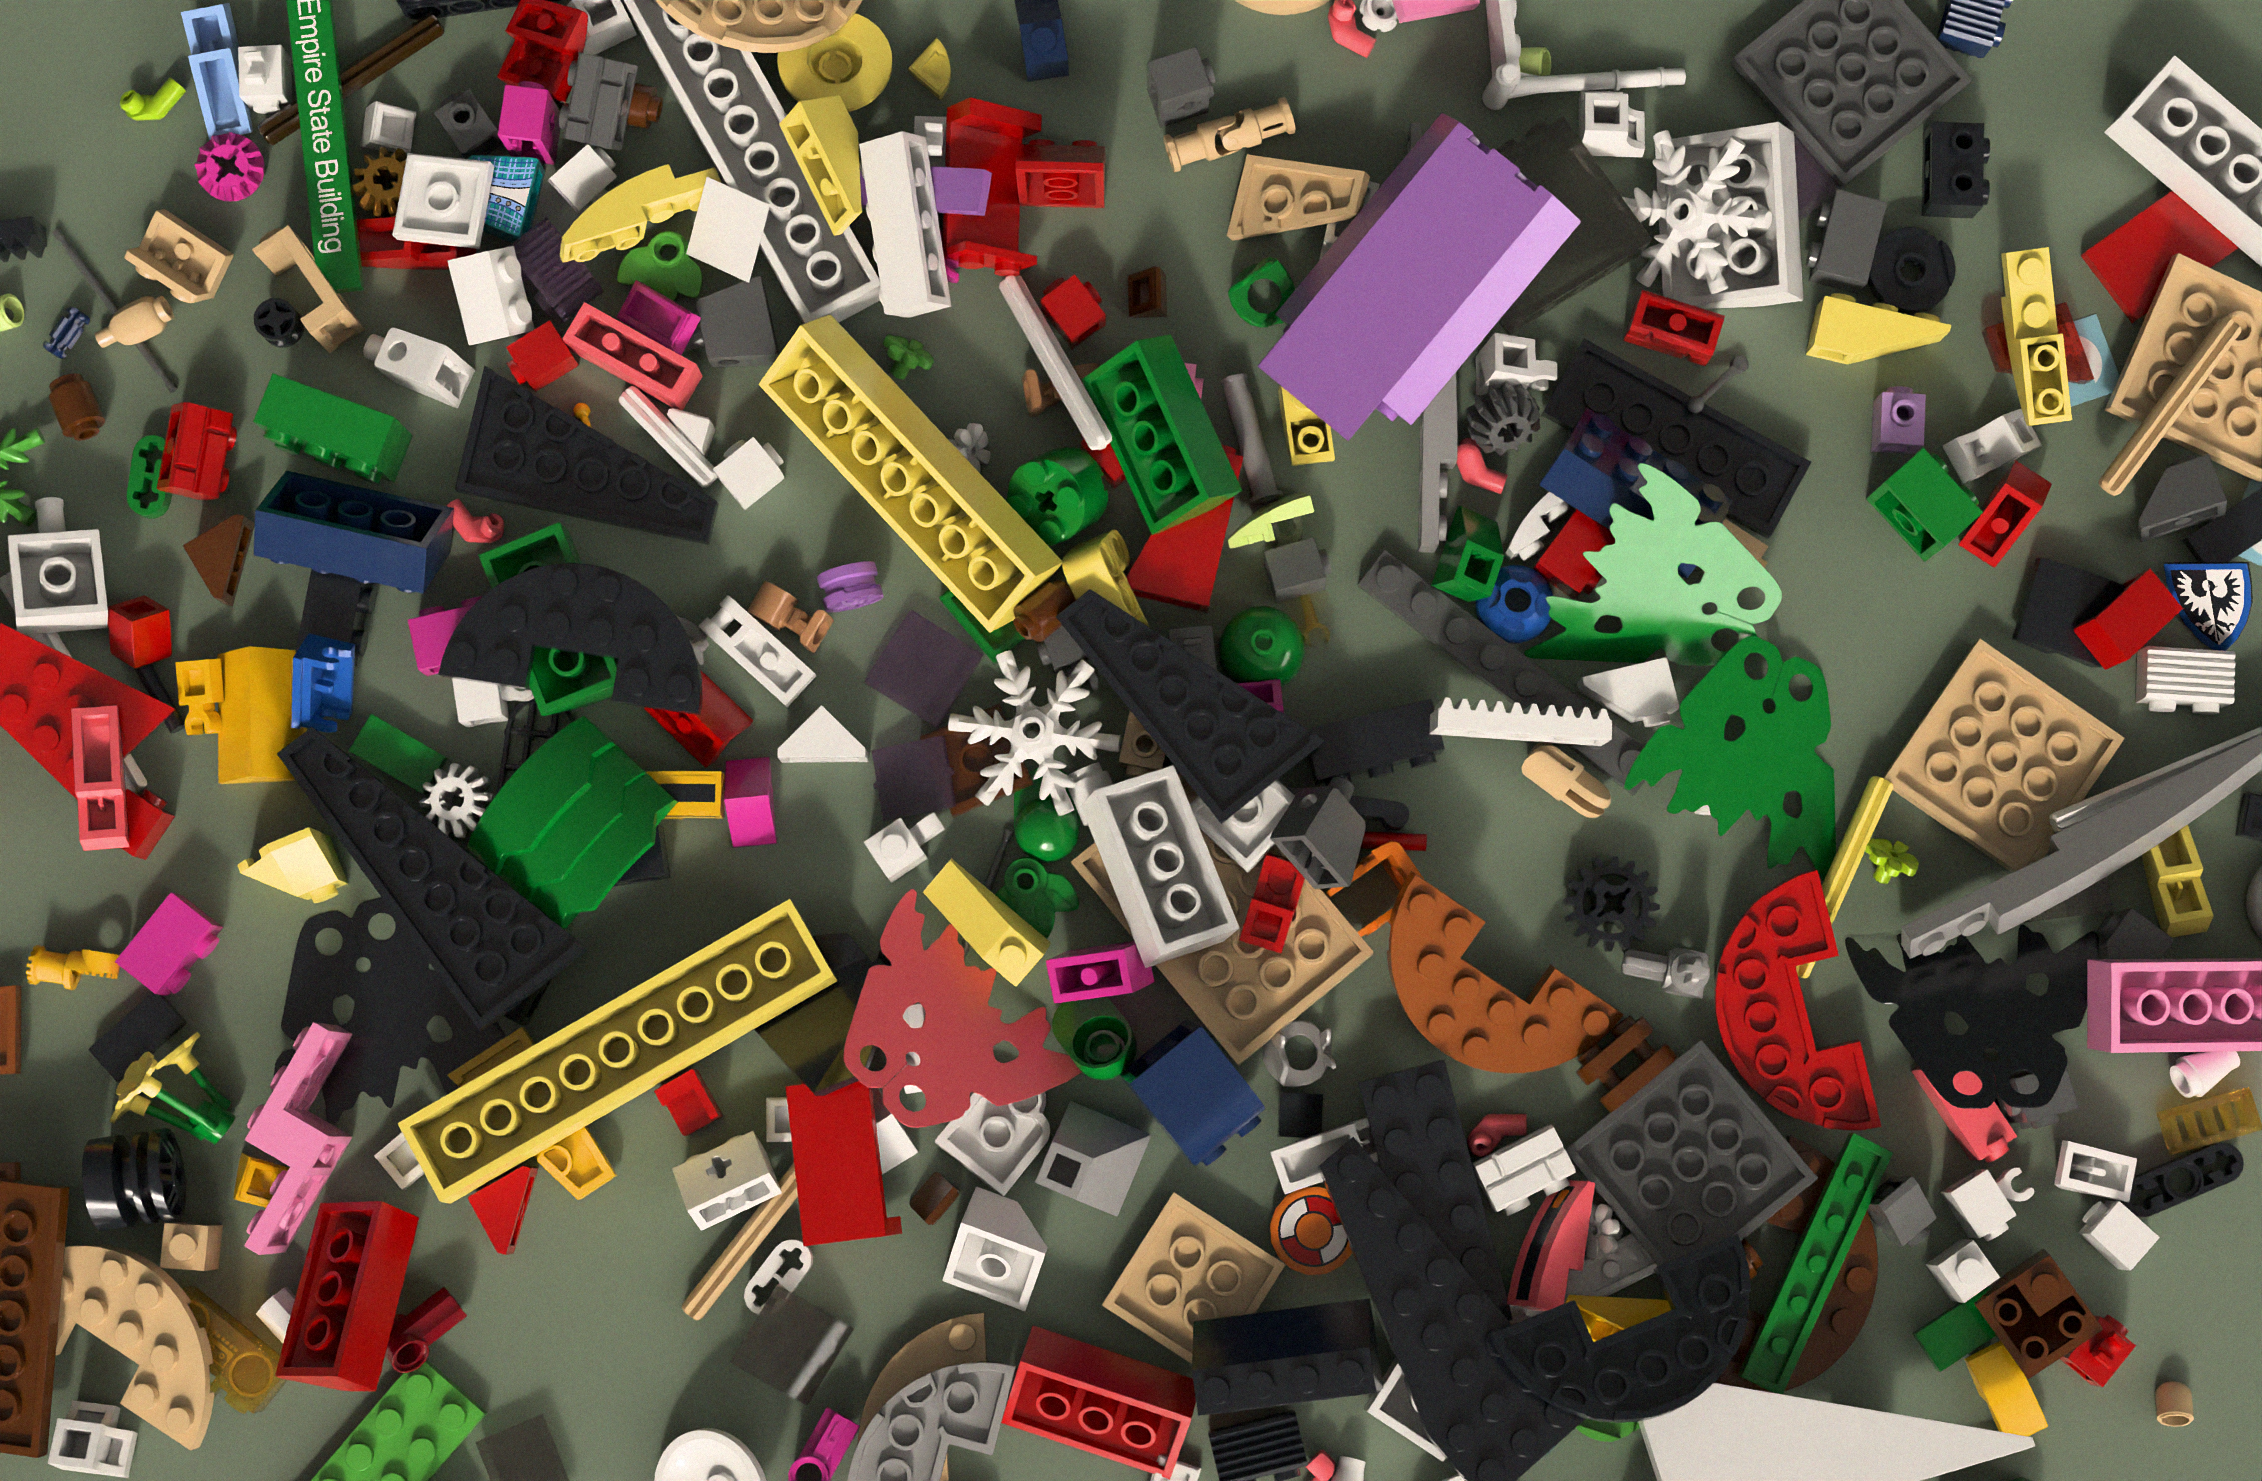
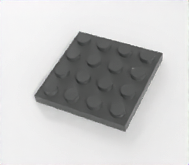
[1730,0,1973,189]
[1565,1040,1818,1266]

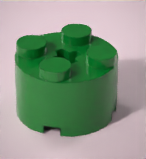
[1006,447,1108,546]

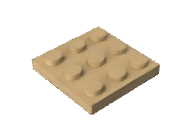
[1102,1192,1285,1364]

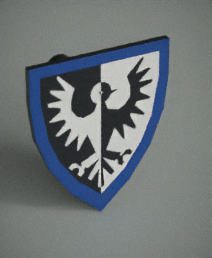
[2163,562,2253,651]

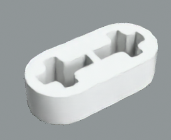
[744,1239,813,1315]

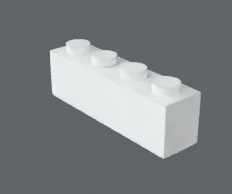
[859,131,951,318]

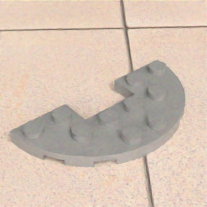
[847,1361,1016,1481]

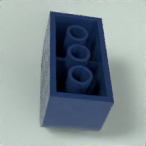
[1119,1019,1266,1166]

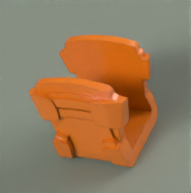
[1325,841,1424,937]

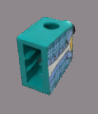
[468,155,545,248]

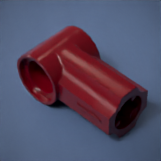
[385,1286,467,1373]

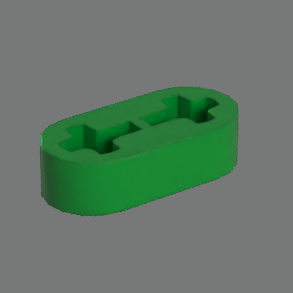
[127,435,172,519]

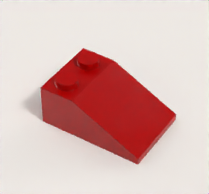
[1015,139,1106,208]

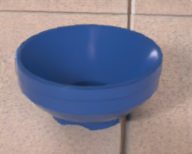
[1475,565,1553,644]

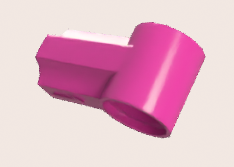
[788,1407,861,1481]

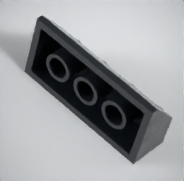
[1192,1298,1383,1416]

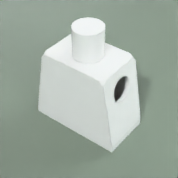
[363,327,475,409]

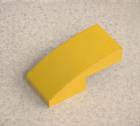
[1964,1341,2048,1436]

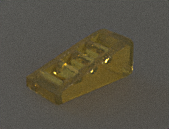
[2156,1087,2262,1155]

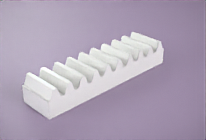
[1429,697,1612,746]

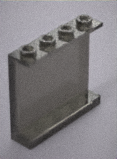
[1496,116,1652,335]

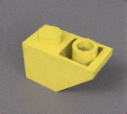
[1278,385,1335,466]

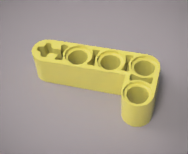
[1062,529,1150,628]

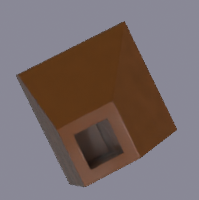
[1974,1248,2103,1379]

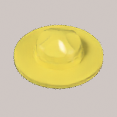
[777,13,892,112]

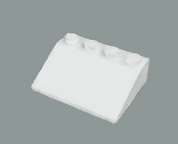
[1655,122,1803,309]

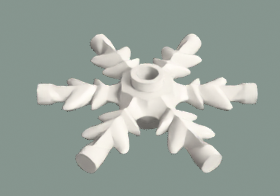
[1610,130,1772,294]
[948,650,1122,816]

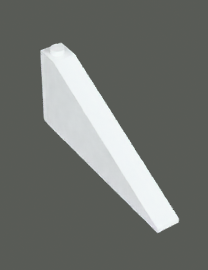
[1638,1383,2035,1481]

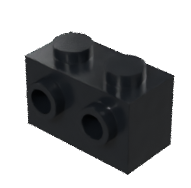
[1922,121,1990,218]

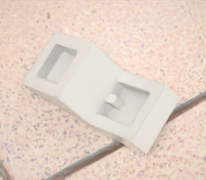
[1943,409,2042,484]

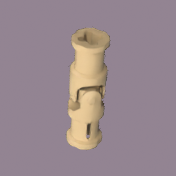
[1163,97,1296,173]

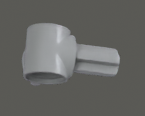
[1621,948,1710,999]

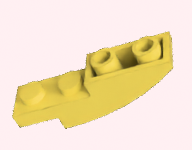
[560,164,721,263]
[2001,247,2072,426]

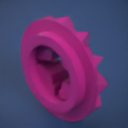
[194,132,265,202]

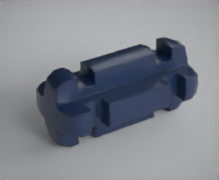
[43,306,90,359]

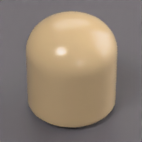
[2155,1381,2194,1427]

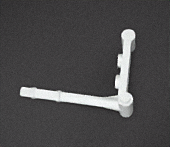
[1482,0,1686,110]

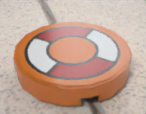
[1269,1187,1352,1275]

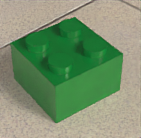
[1866,448,1983,562]

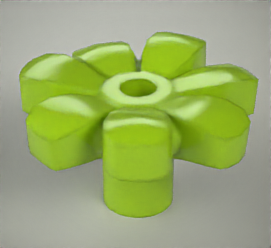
[1865,838,1919,884]

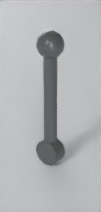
[1687,355,1749,413]

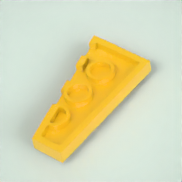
[447,1027,618,1200]

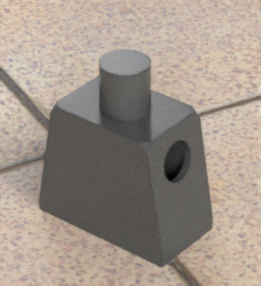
[684,276,780,368]
[1270,777,1366,889]

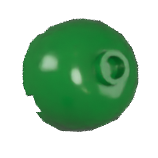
[1219,606,1305,688]

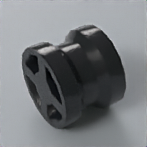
[254,298,304,348]

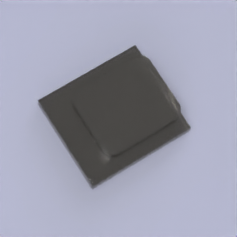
[475,1414,569,1481]

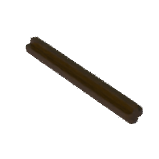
[258,13,444,145]

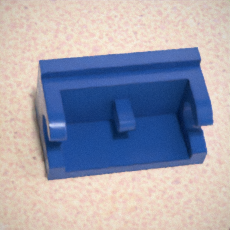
[291,633,355,733]

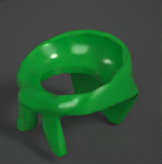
[1228,257,1295,328]

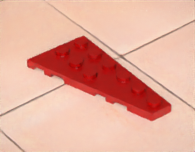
[0,623,176,800]

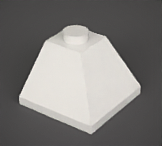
[942,1186,1048,1311]

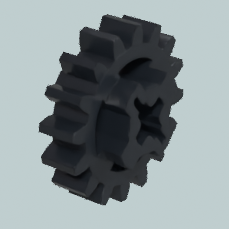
[1562,856,1660,952]

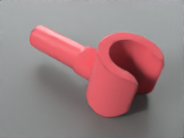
[1305,1449,1336,1481]

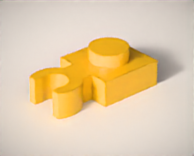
[175,659,224,735]

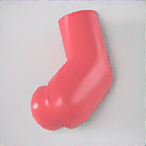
[1456,438,1508,495]
[446,499,505,543]
[1467,1114,1527,1157]

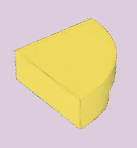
[908,38,951,100]

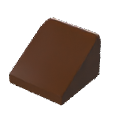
[909,1172,960,1225]

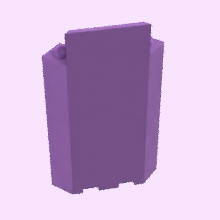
[1258,113,1581,441]

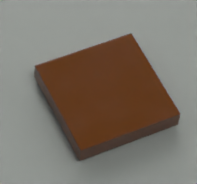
[920,703,1033,818]

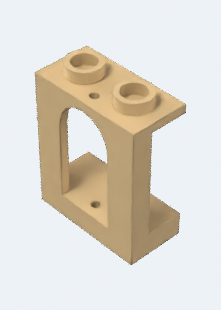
[252,225,365,353]

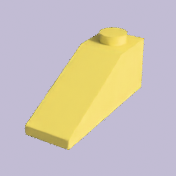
[779,95,862,236]
[923,858,1051,987]

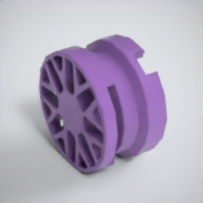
[817,561,884,612]

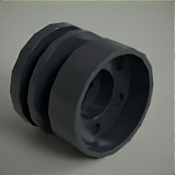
[82,1128,186,1231]

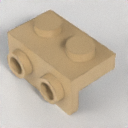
[124,209,234,303]

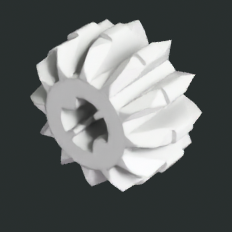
[419,763,496,838]

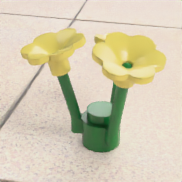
[109,1032,236,1145]

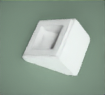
[360,101,416,154]
[667,408,716,458]

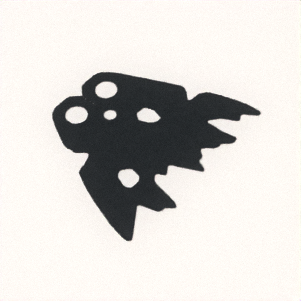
[272,897,507,1124]
[1845,924,2098,1109]

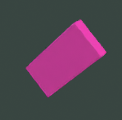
[616,280,701,355]

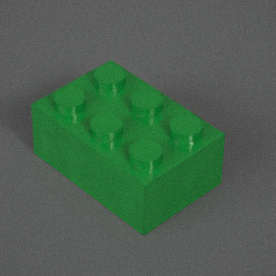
[253,373,413,485]

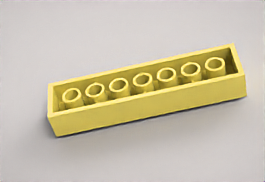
[759,314,1063,632]

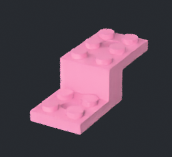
[244,1022,353,1255]

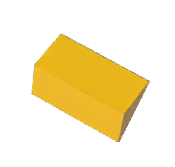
[217,646,307,784]

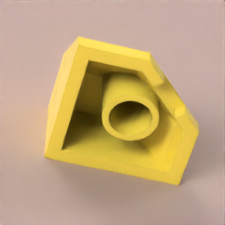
[237,827,348,903]

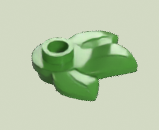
[617,231,703,302]

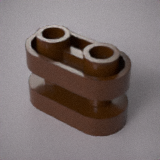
[1576,1015,1677,1113]

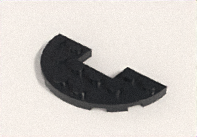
[438,563,703,716]
[1490,1234,1751,1423]

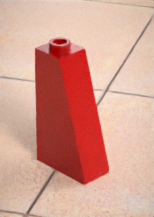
[1126,444,1244,613]

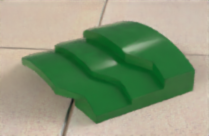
[467,715,678,930]

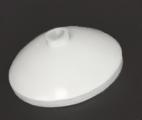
[654,1428,766,1481]

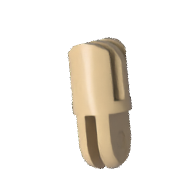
[1522,742,1611,818]

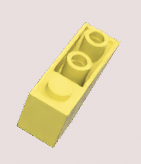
[1806,293,1951,365]

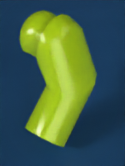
[120,77,186,121]

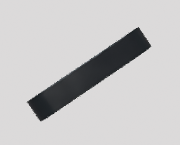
[2118,1143,2244,1217]

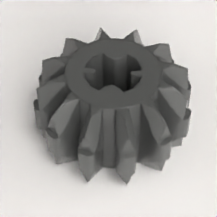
[1466,381,1541,456]

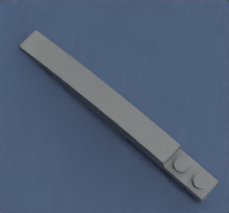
[1407,123,1458,553]
[1901,734,2262,959]

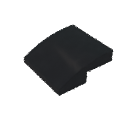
[2012,557,2125,668]

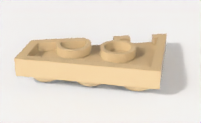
[1227,154,1370,241]

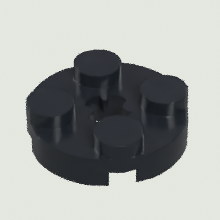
[1868,227,1956,315]

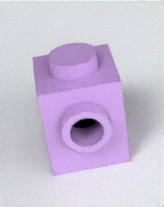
[1871,386,1926,454]

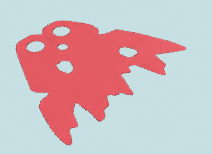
[844,889,1082,1128]

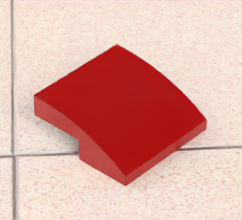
[497,0,588,102]

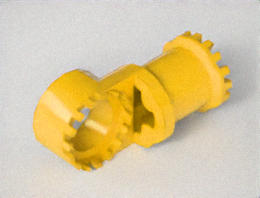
[26,945,120,990]

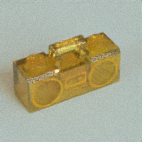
[182,1286,288,1414]

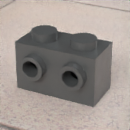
[1994,1066,2079,1129]

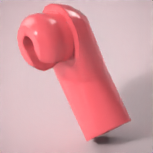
[1328,0,1377,58]

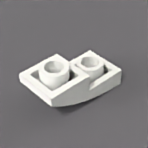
[1505,492,1571,562]

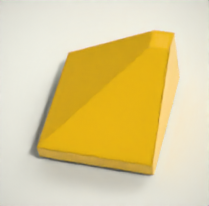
[233,1153,290,1208]

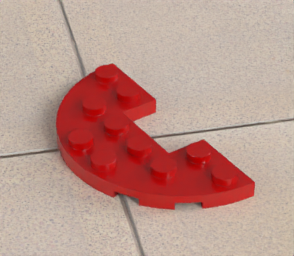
[1714,869,1882,1130]

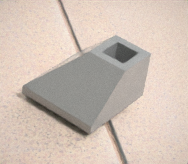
[1035,1100,1151,1217]

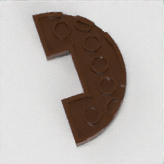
[1714,1136,1878,1393]

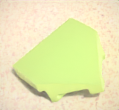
[1228,492,1314,548]

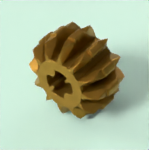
[353,147,407,218]

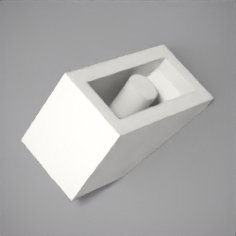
[1576,657,1679,727]

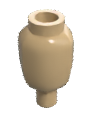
[95,296,174,348]

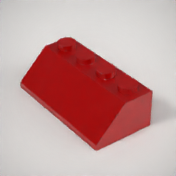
[275,1201,419,1391]
[1001,1325,1196,1479]

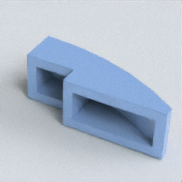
[181,3,253,140]

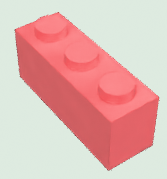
[562,302,703,410]

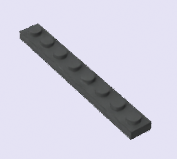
[1358,550,1645,796]

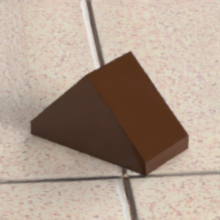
[183,514,255,606]

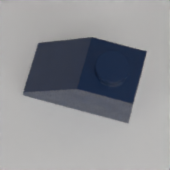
[1014,0,1069,82]

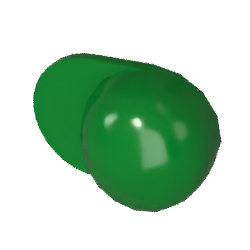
[1014,768,1080,863]
[1052,997,1137,1080]

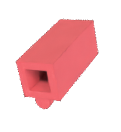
[1911,1066,2017,1163]

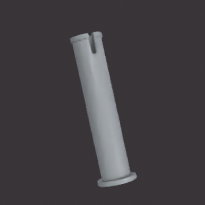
[1221,373,1283,505]

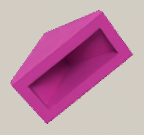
[724,757,777,848]

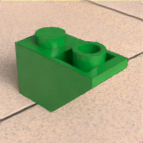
[1431,506,1504,602]

